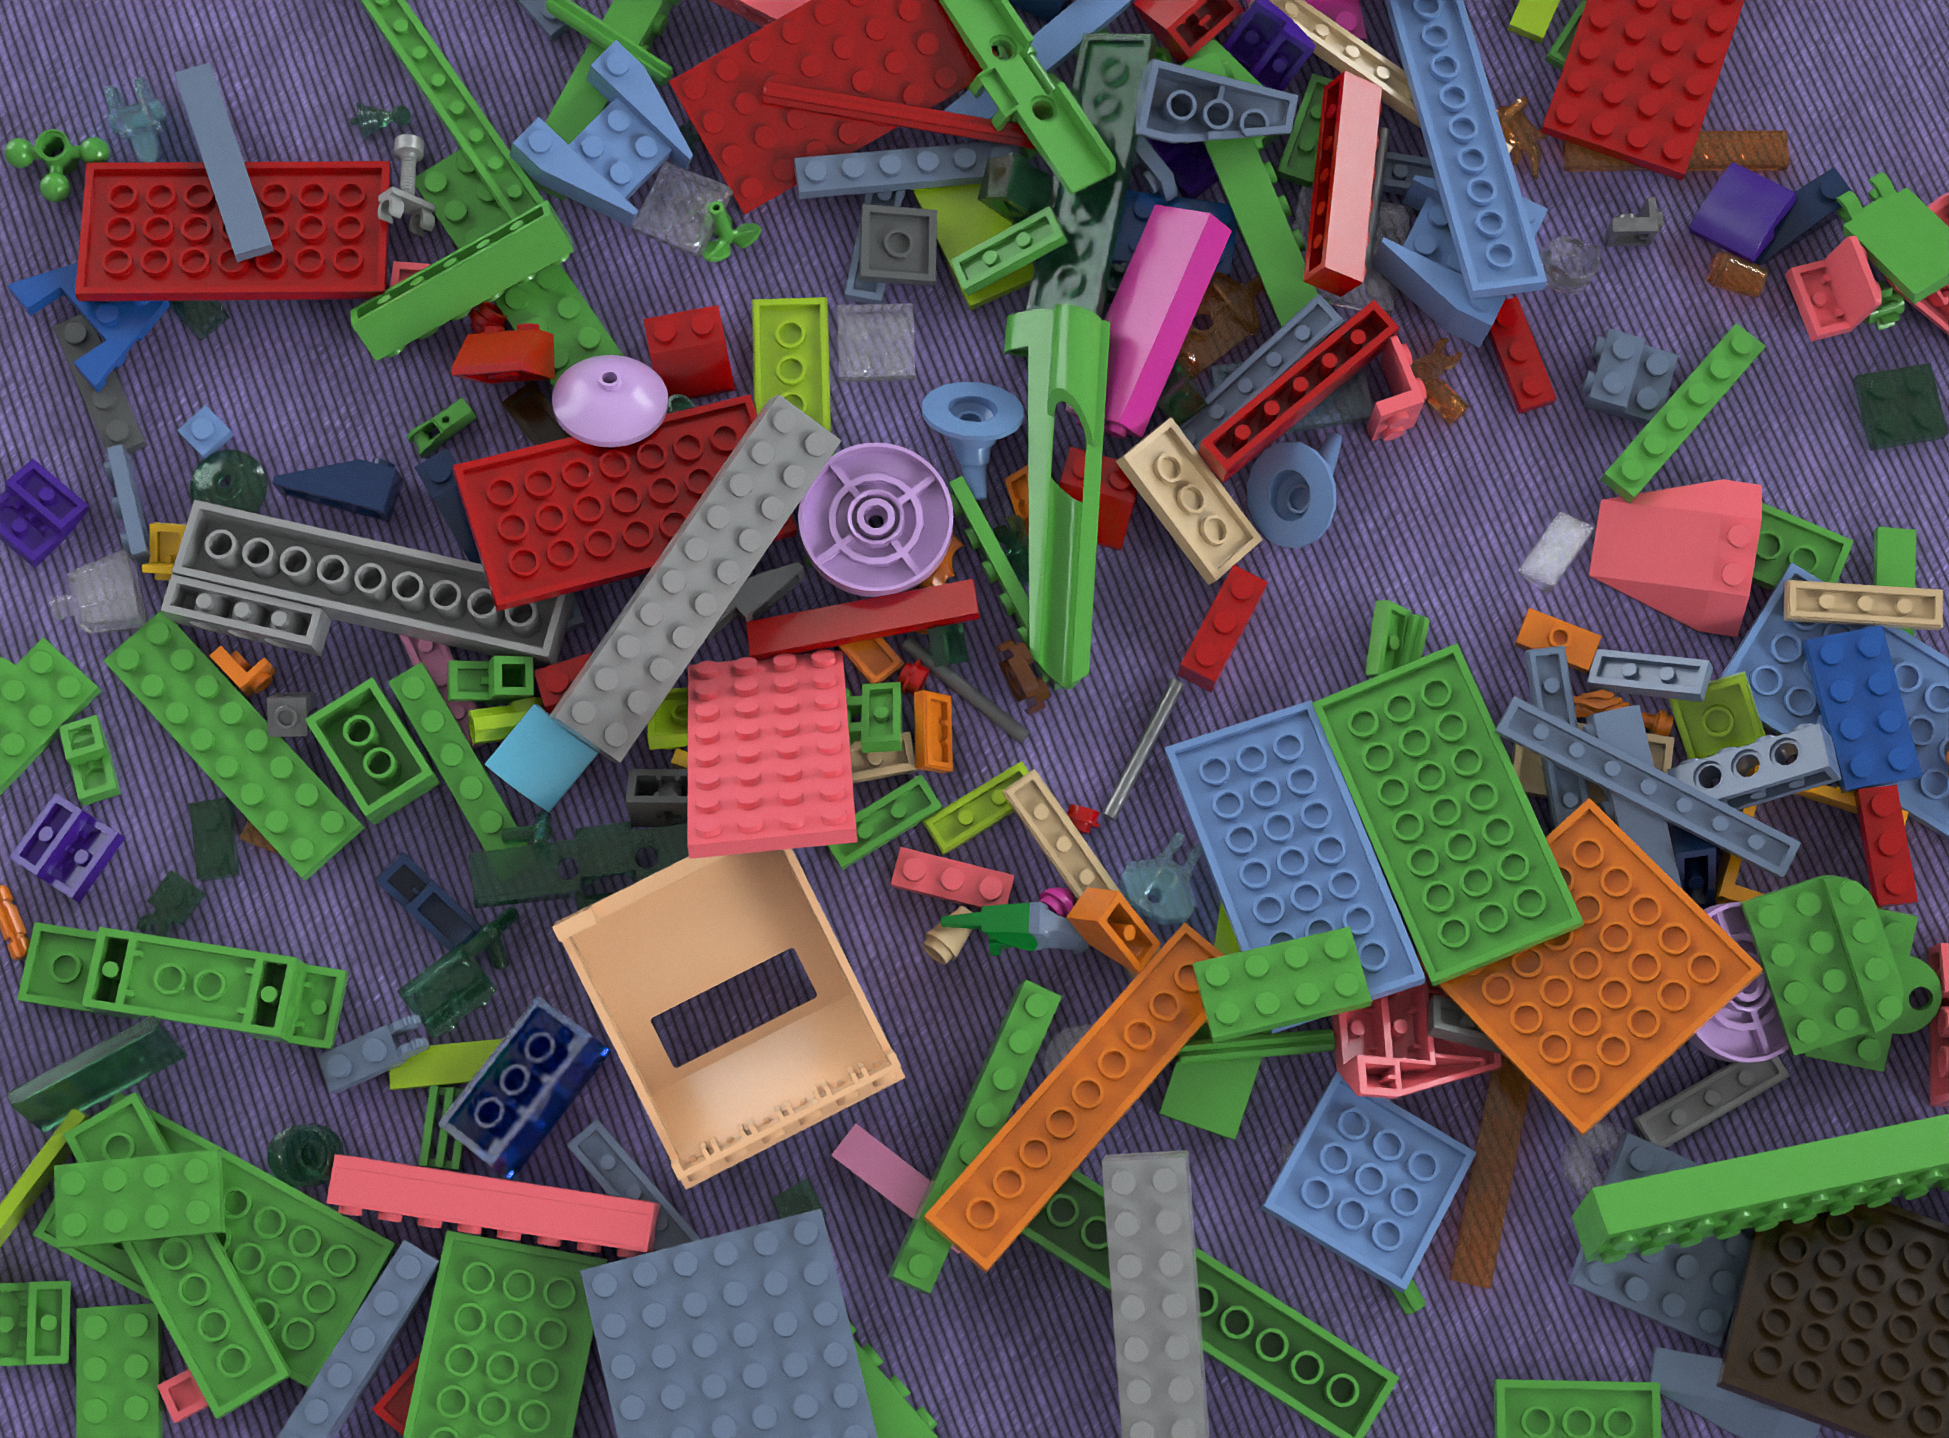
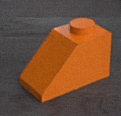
[1066,887,1161,974]

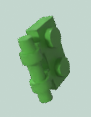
[846,682,902,753]

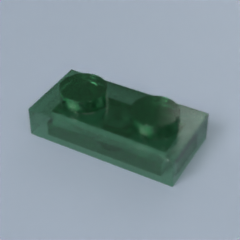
[189,797,240,882]

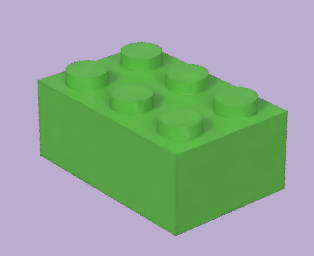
[304,678,441,825]

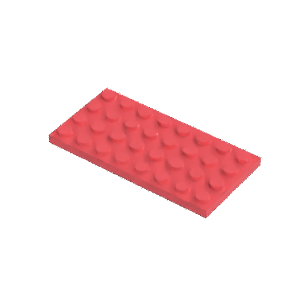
[688,649,857,859]

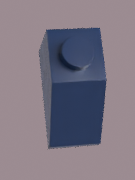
[1668,826,1716,910]

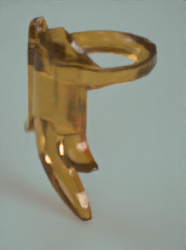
[1497,96,1548,180]

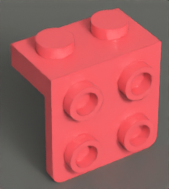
[1785,236,1882,342]
[1366,335,1427,441]

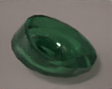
[267,1123,344,1187]

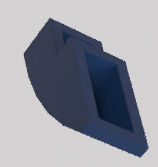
[374,851,491,964]

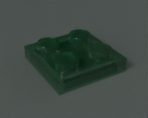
[1853,363,1948,451]

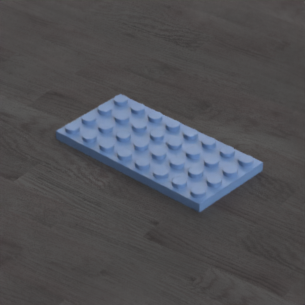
[1720,563,1949,841]
[1164,700,1426,1034]

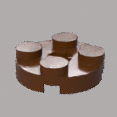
[994,639,1051,716]

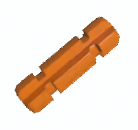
[0,885,30,961]

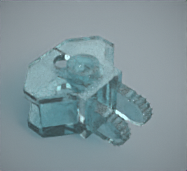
[105,77,166,162]
[1119,832,1203,926]

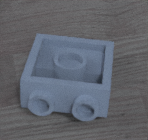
[1581,328,1679,425]

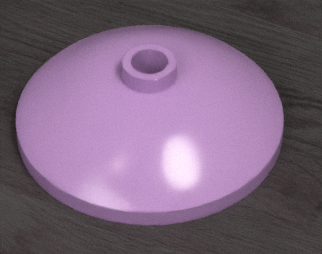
[552,355,668,447]

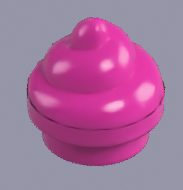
[1039,887,1076,918]

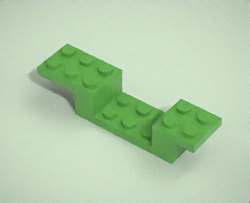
[17,922,349,1050]

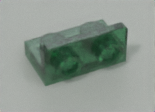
[397,942,497,1038]

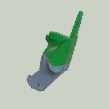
[941,902,1089,956]

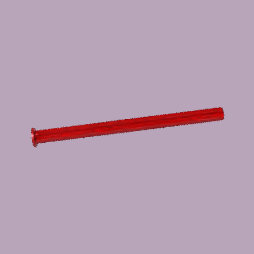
[762,81,1036,150]

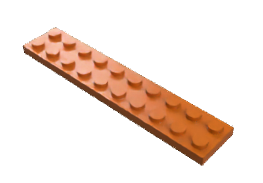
[923,922,1225,1274]

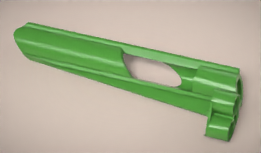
[1004,304,1110,690]

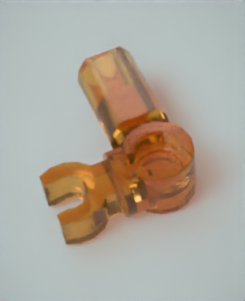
[1410,337,1470,425]

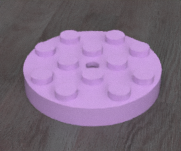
[798,442,953,597]
[1689,902,1789,1062]

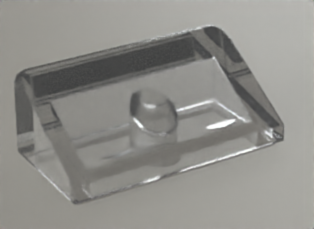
[1517,512,1595,594]

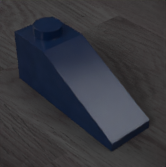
[1748,167,1854,270]
[414,448,482,564]
[272,458,403,522]

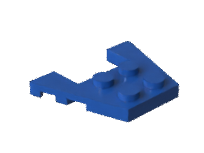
[8,262,170,393]

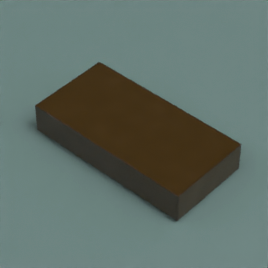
[501,381,572,446]

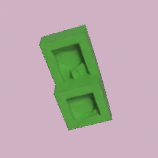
[59,715,121,806]

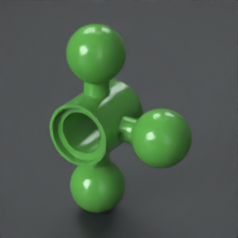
[4,129,110,203]

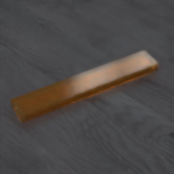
[1562,130,1789,172]
[1449,1054,1531,1290]

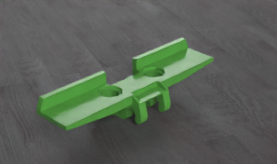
[939,0,1116,195]

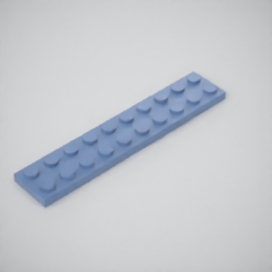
[1384,0,1547,299]

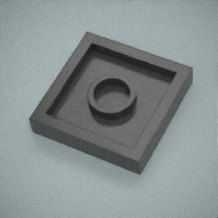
[859,204,937,286]

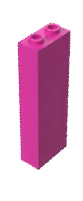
[1065,205,1232,439]

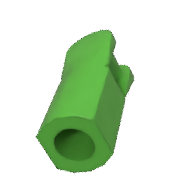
[406,397,477,458]

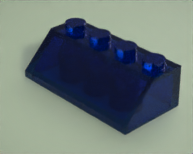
[437,995,611,1180]

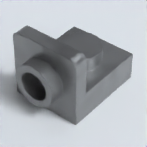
[1605,197,1663,247]
[267,692,316,737]

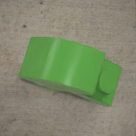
[447,656,534,705]

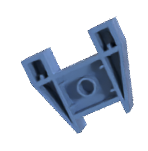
[509,40,693,227]
[1372,175,1548,348]

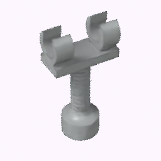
[378,134,435,237]

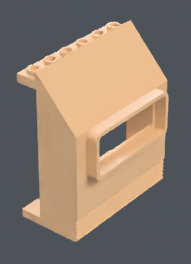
[552,849,906,1190]

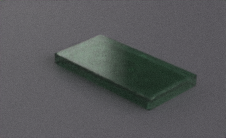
[6,1016,188,1133]

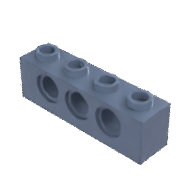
[1667,723,1842,810]

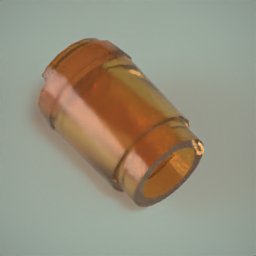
[1706,251,1768,298]

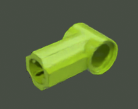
[468,697,545,745]

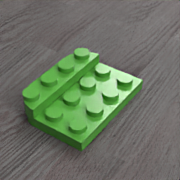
[1740,875,1904,1056]

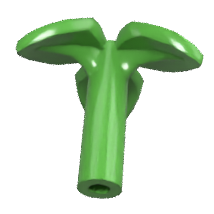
[703,201,762,262]

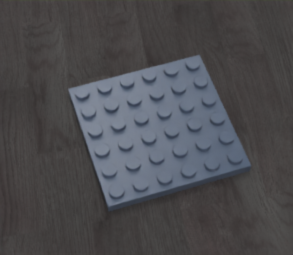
[580,1209,878,1438]

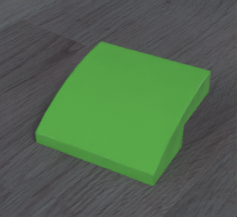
[0,1281,71,1366]

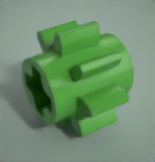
[1862,280,1905,331]

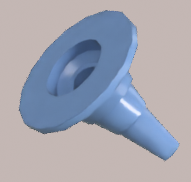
[922,382,1024,500]
[1247,432,1342,548]

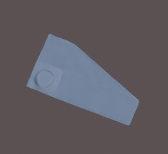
[1135,59,1299,144]
[1649,1347,1821,1438]

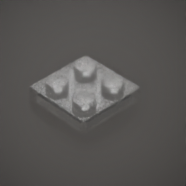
[632,161,733,258]
[837,303,915,382]

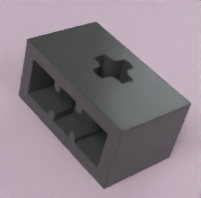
[626,769,688,828]

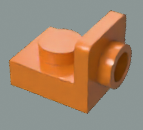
[209,646,277,698]

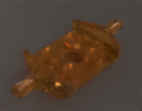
[1170,271,1264,384]

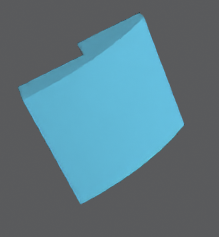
[484,703,599,812]

